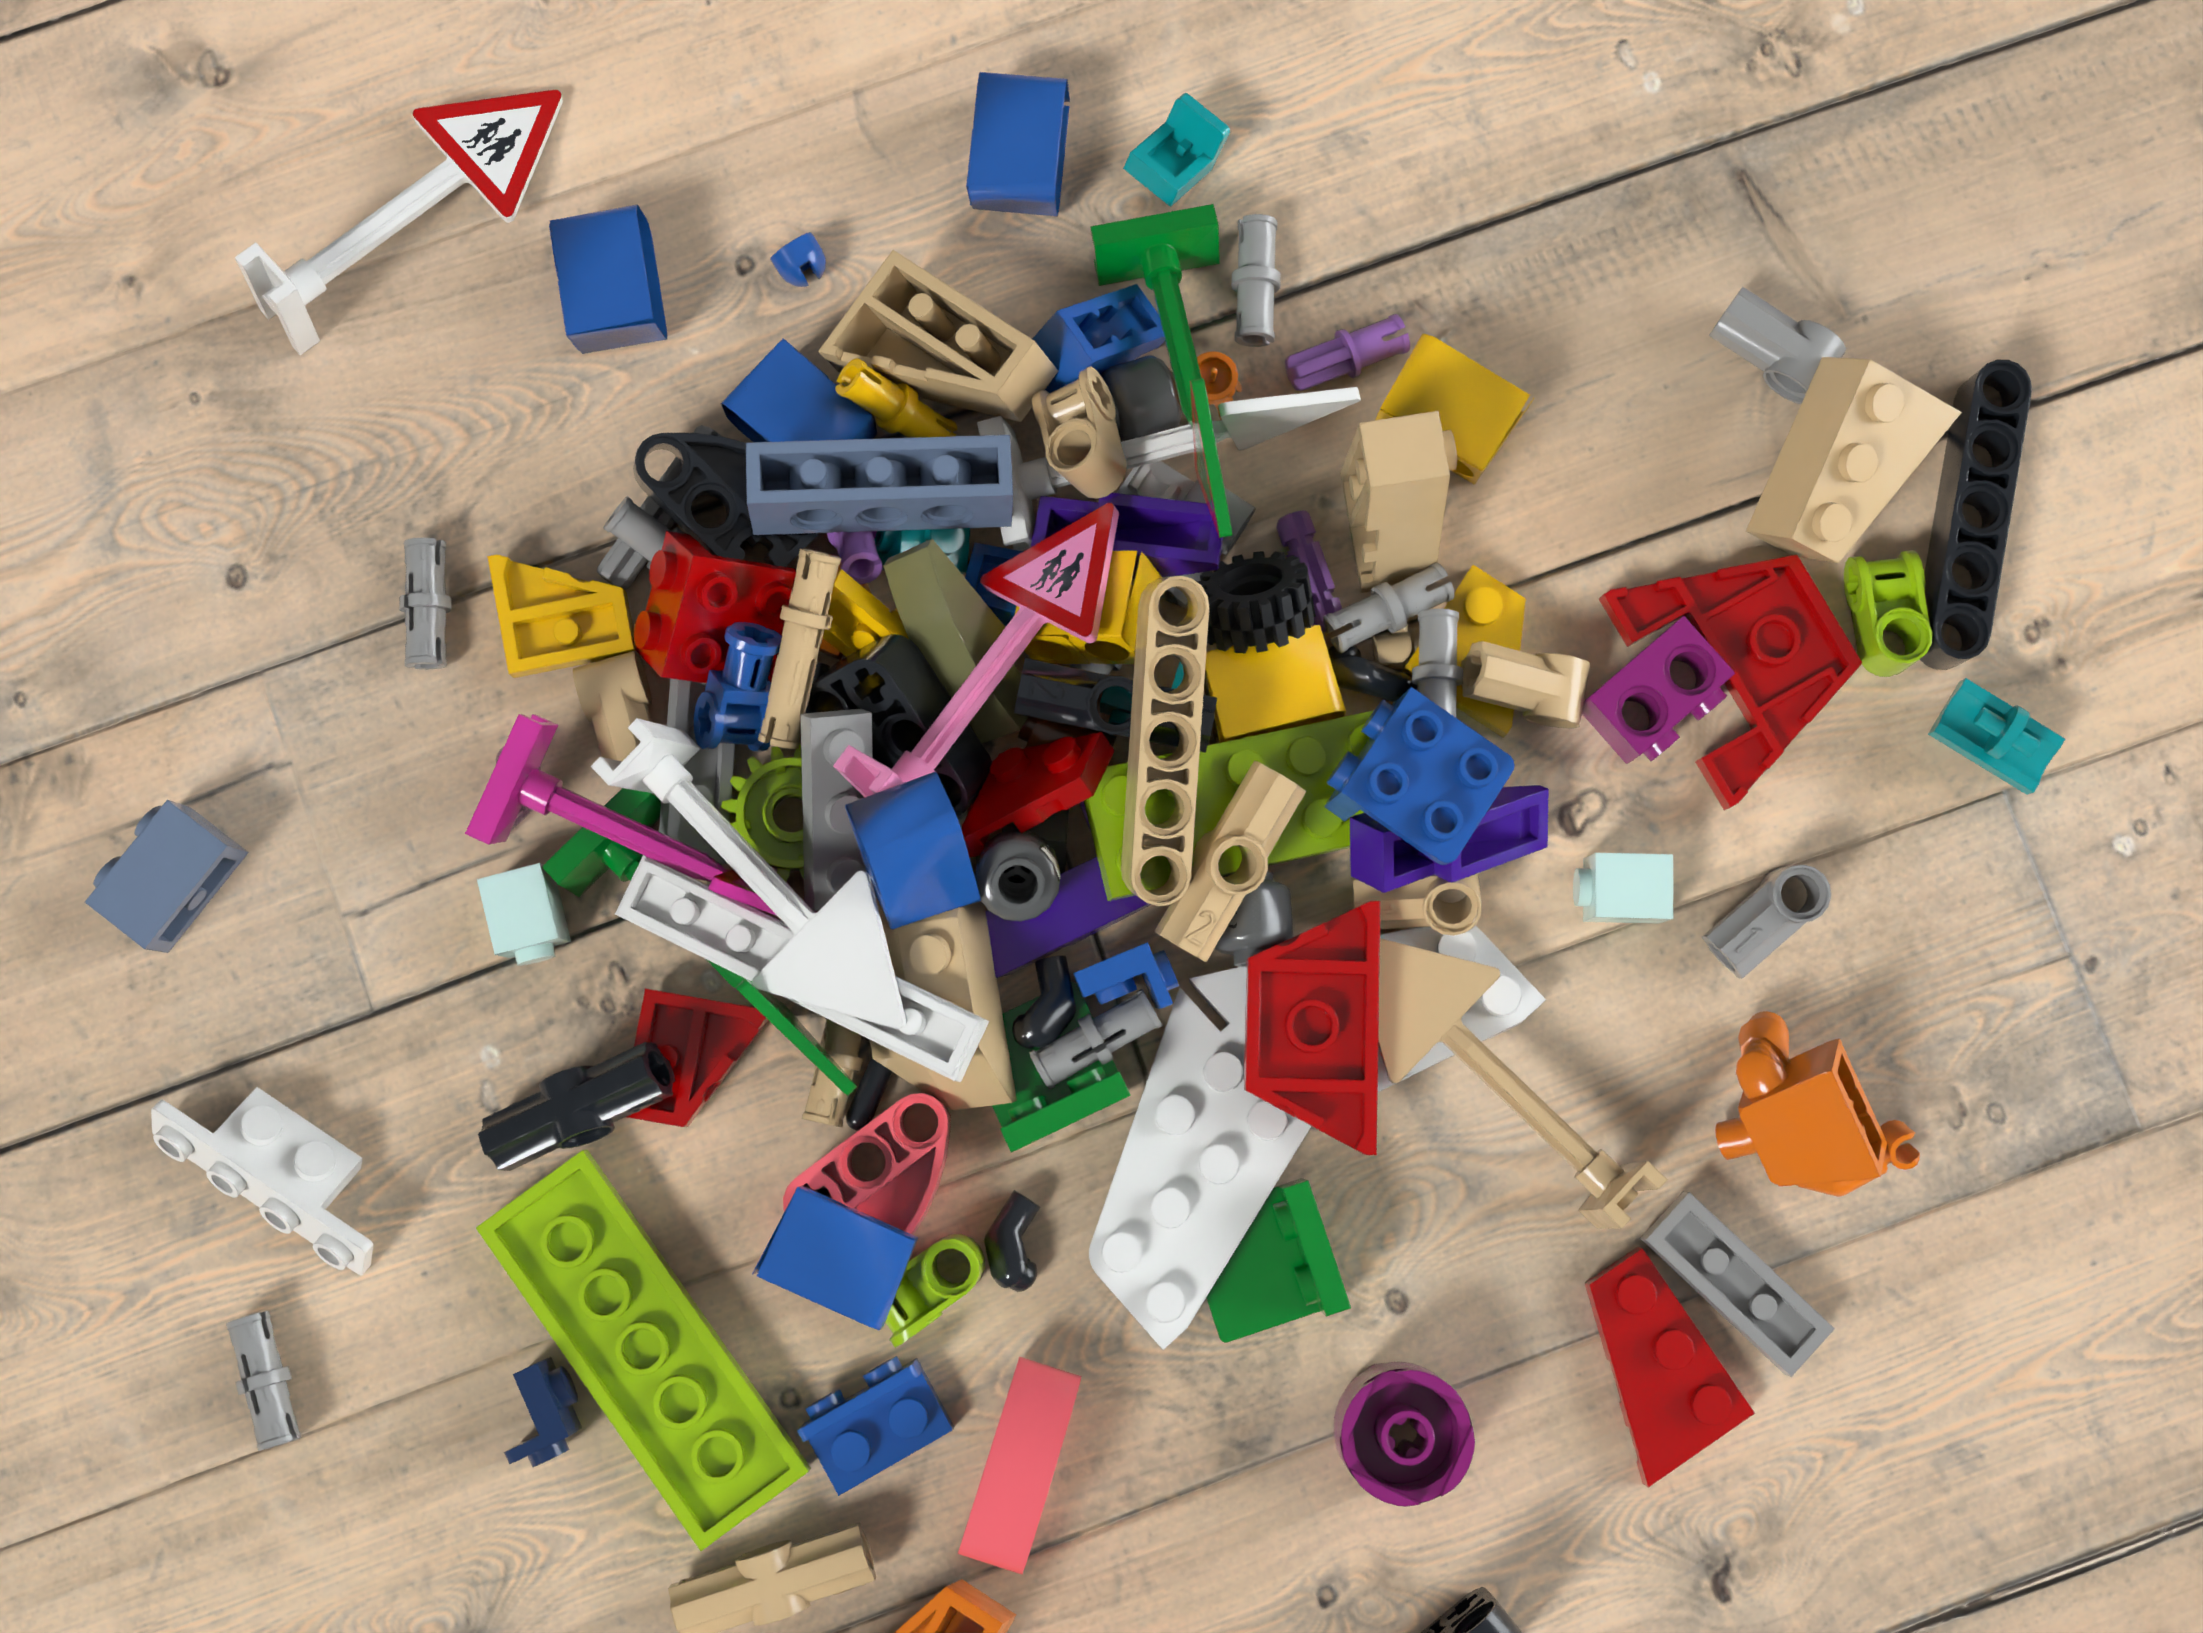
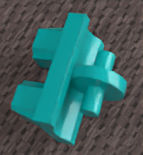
[1928,678,2065,795]

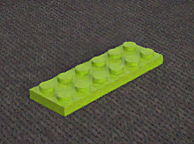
[1084,711,1373,901]
[476,1150,811,1551]

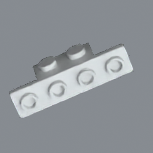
[151,1087,373,1276]

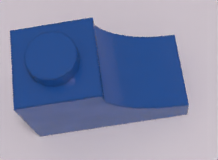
[1032,284,1165,393]

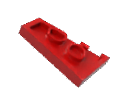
[1585,1247,1755,1488]

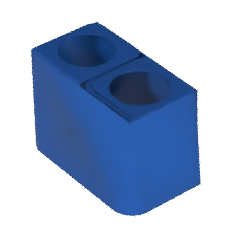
[966,72,1070,217]
[549,204,667,354]
[721,338,877,442]
[845,771,981,930]
[752,1186,918,1330]

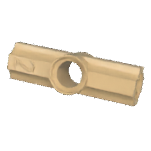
[1154,761,1306,962]
[668,1522,877,1633]

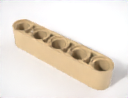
[1121,576,1209,906]

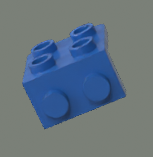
[1324,687,1515,865]

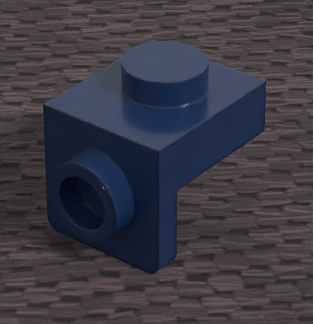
[504,1357,582,1468]

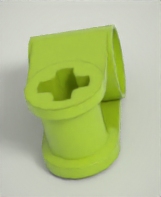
[1843,550,1932,677]
[885,1234,985,1348]

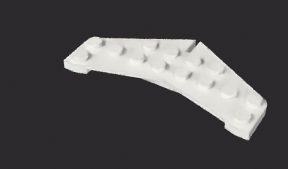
[1089,925,1546,1350]

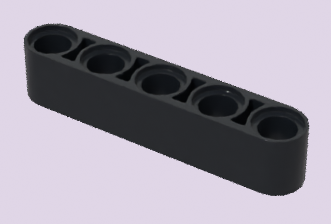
[1920,359,2032,670]

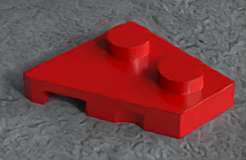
[961,732,1115,858]
[627,988,768,1127]

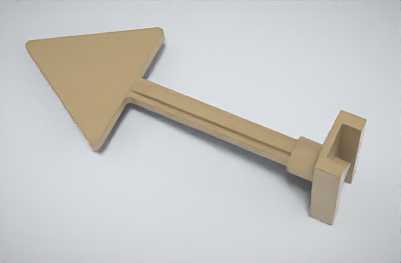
[1378,938,1668,1229]

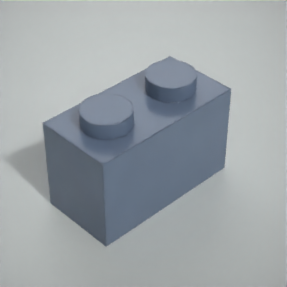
[85,800,249,953]

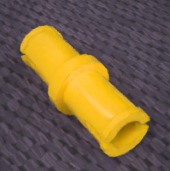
[835,358,957,438]

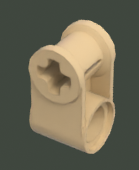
[1032,367,1127,499]

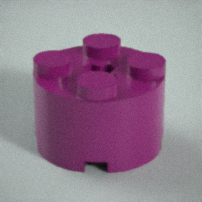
[1334,1362,1475,1507]

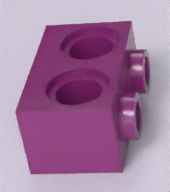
[1582,616,1735,764]

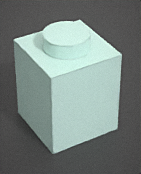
[1573,853,1673,924]
[477,863,571,966]

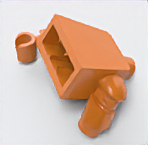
[1715,1011,1920,1197]

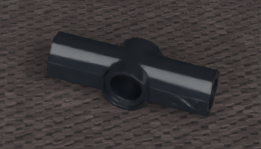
[1014,658,1217,753]
[478,1042,676,1171]

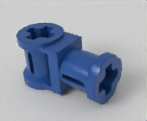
[694,622,782,752]

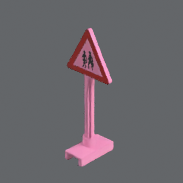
[833,503,1119,797]

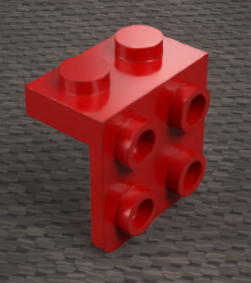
[634,531,796,683]

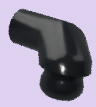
[1012,955,1076,1049]

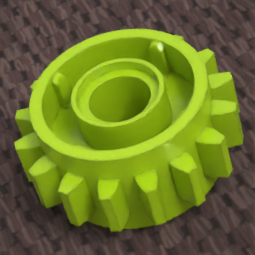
[721,745,804,883]

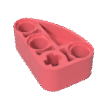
[783,1093,951,1235]
[958,1356,1082,1574]

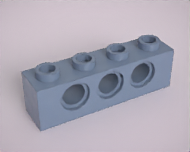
[746,435,1013,535]

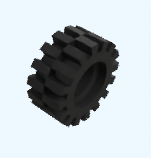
[1196,551,1316,653]

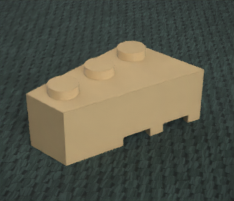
[818,250,1058,422]
[1746,357,1962,563]
[1340,411,1457,593]

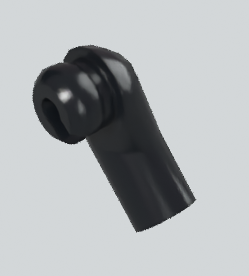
[1328,645,1418,702]
[984,1190,1041,1292]

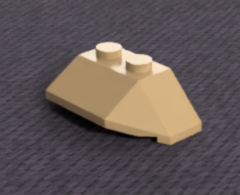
[870,857,1017,1111]

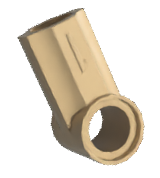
[1461,641,1590,729]
[573,651,652,761]
[1353,874,1482,936]

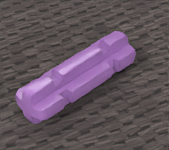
[1276,510,1343,633]

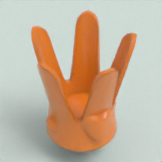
[1197,351,1242,420]

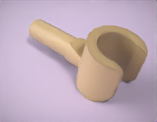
[1373,624,1412,670]

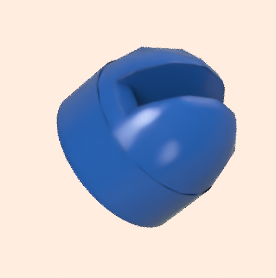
[770,232,826,287]

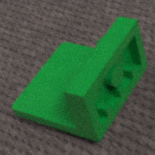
[992,981,1131,1153]
[1206,1178,1351,1343]

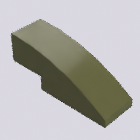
[883,539,1028,743]

